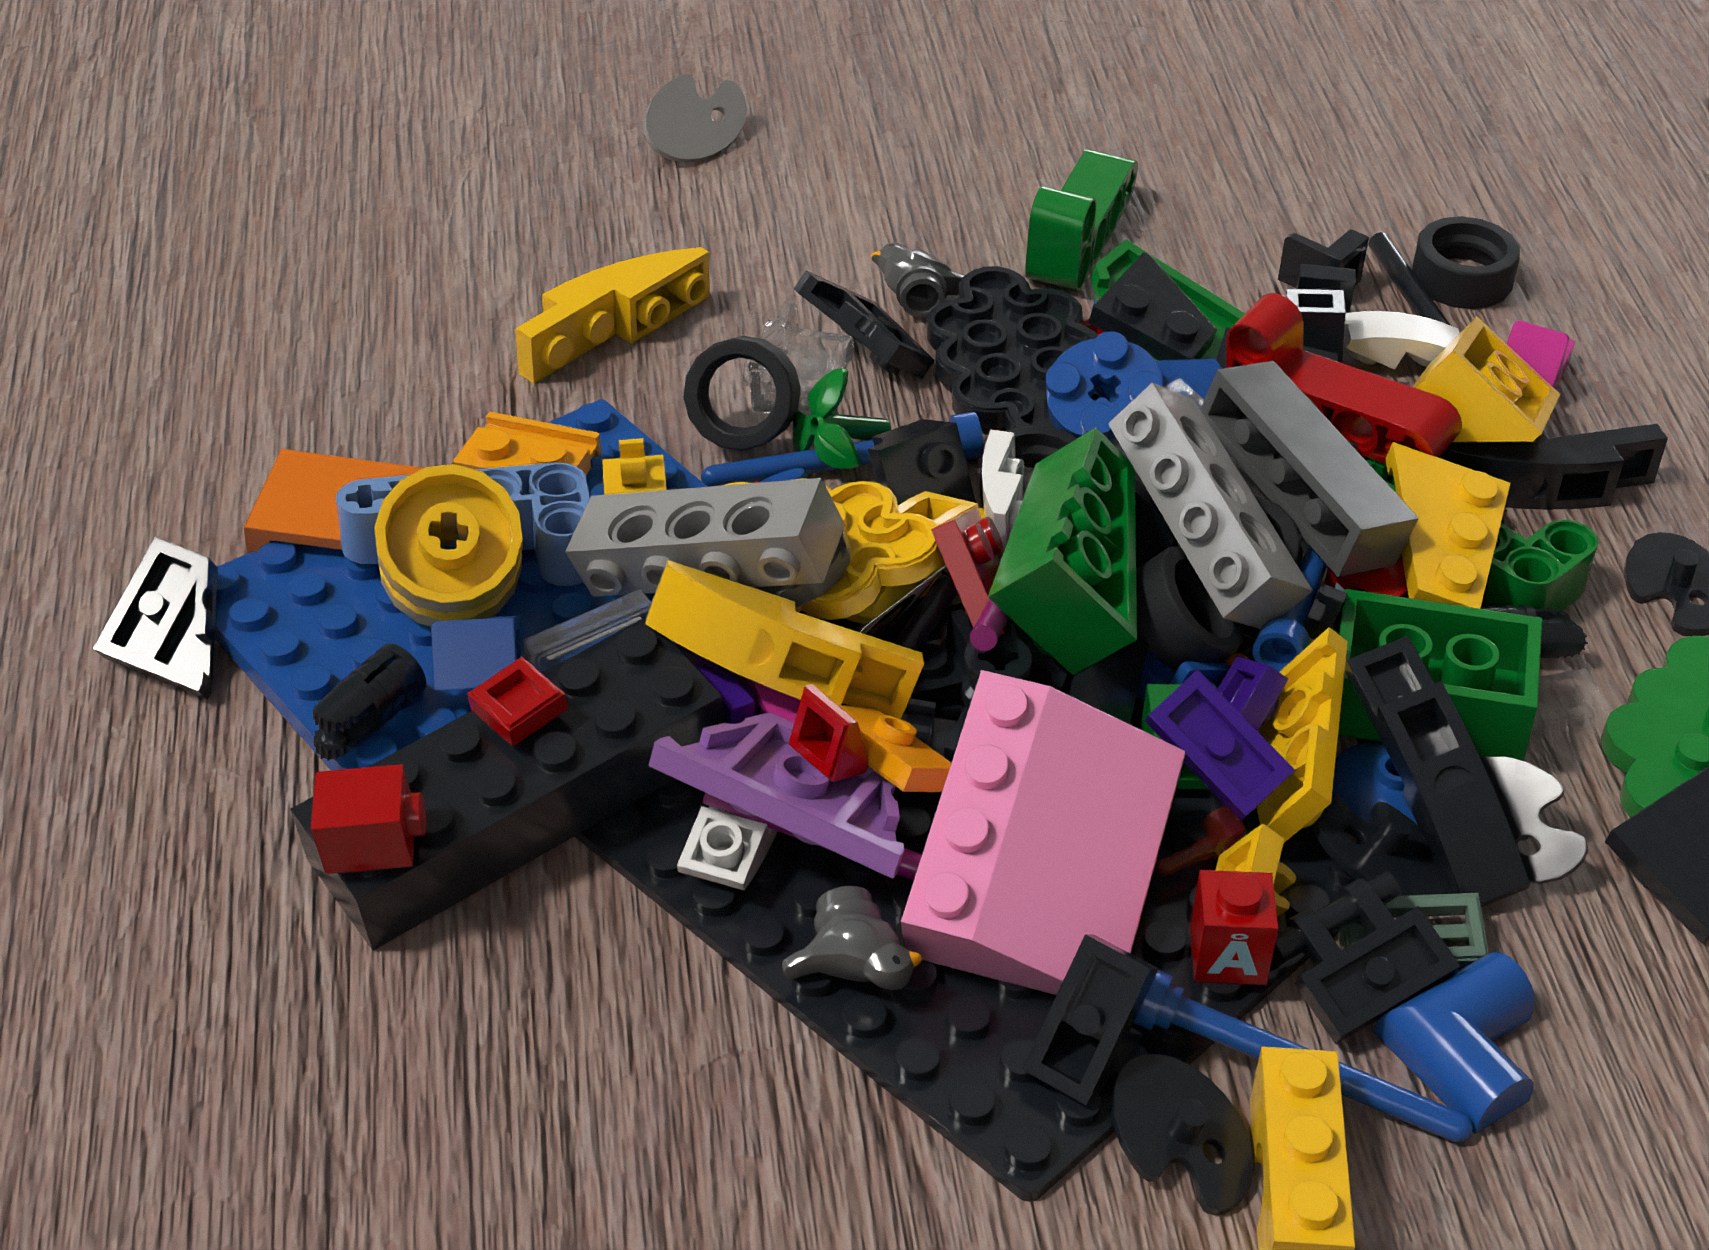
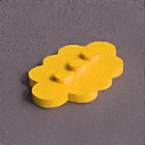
[722,478,943,620]

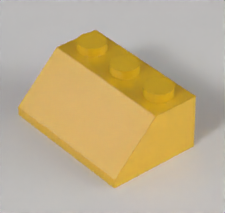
[1413,316,1561,442]

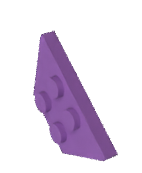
[649,712,904,879]

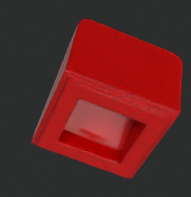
[788,684,868,782]

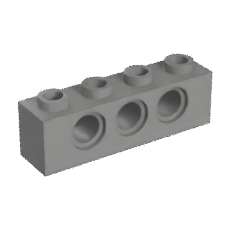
[1108,382,1313,629]
[565,478,845,597]

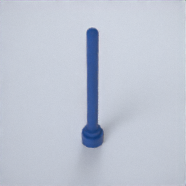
[701,412,983,487]
[1253,545,1328,672]
[1133,970,1473,1142]

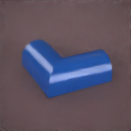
[1374,951,1535,1134]

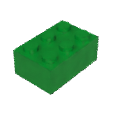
[1338,589,1542,761]

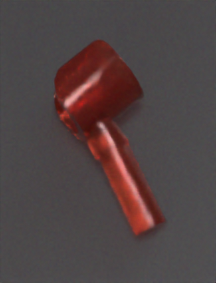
[1156,807,1245,877]

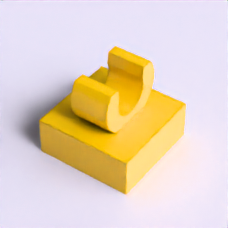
[602,438,667,495]
[1215,823,1296,917]

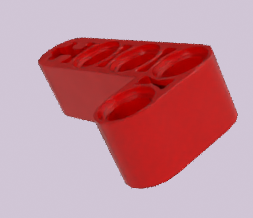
[1226,293,1462,464]

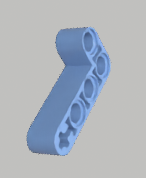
[336,463,590,586]

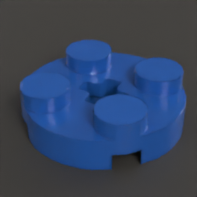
[1046,331,1163,446]

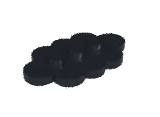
[927,266,1100,431]

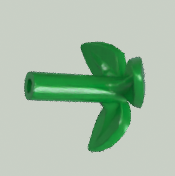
[792,368,891,469]

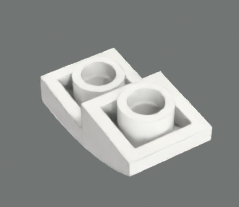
[1344,311,1459,369]
[982,430,1024,561]
[677,806,778,890]

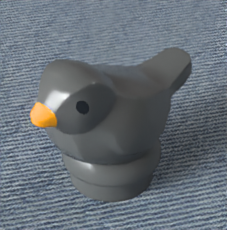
[871,243,964,318]
[782,886,922,991]

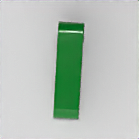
[1025,149,1138,291]
[1366,459,1598,611]

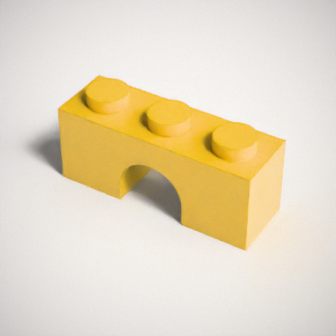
[1249,1046,1355,1250]

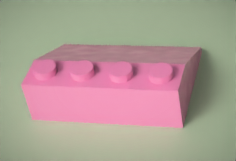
[901,670,1185,995]

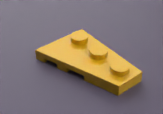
[1385,442,1510,609]
[1257,627,1348,844]

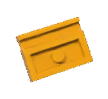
[452,411,602,476]

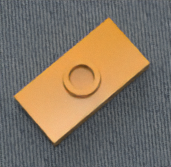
[838,705,951,792]

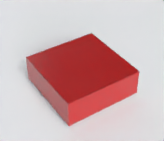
[467,657,568,747]

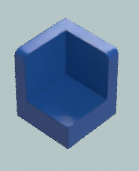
[431,615,523,690]

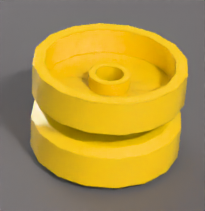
[374,464,523,627]

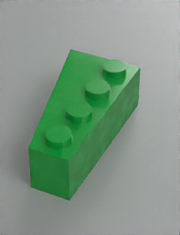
[988,427,1137,675]

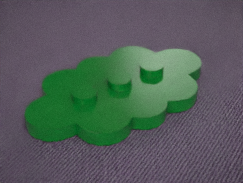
[1601,635,1709,818]

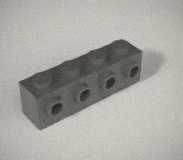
[1201,361,1419,577]

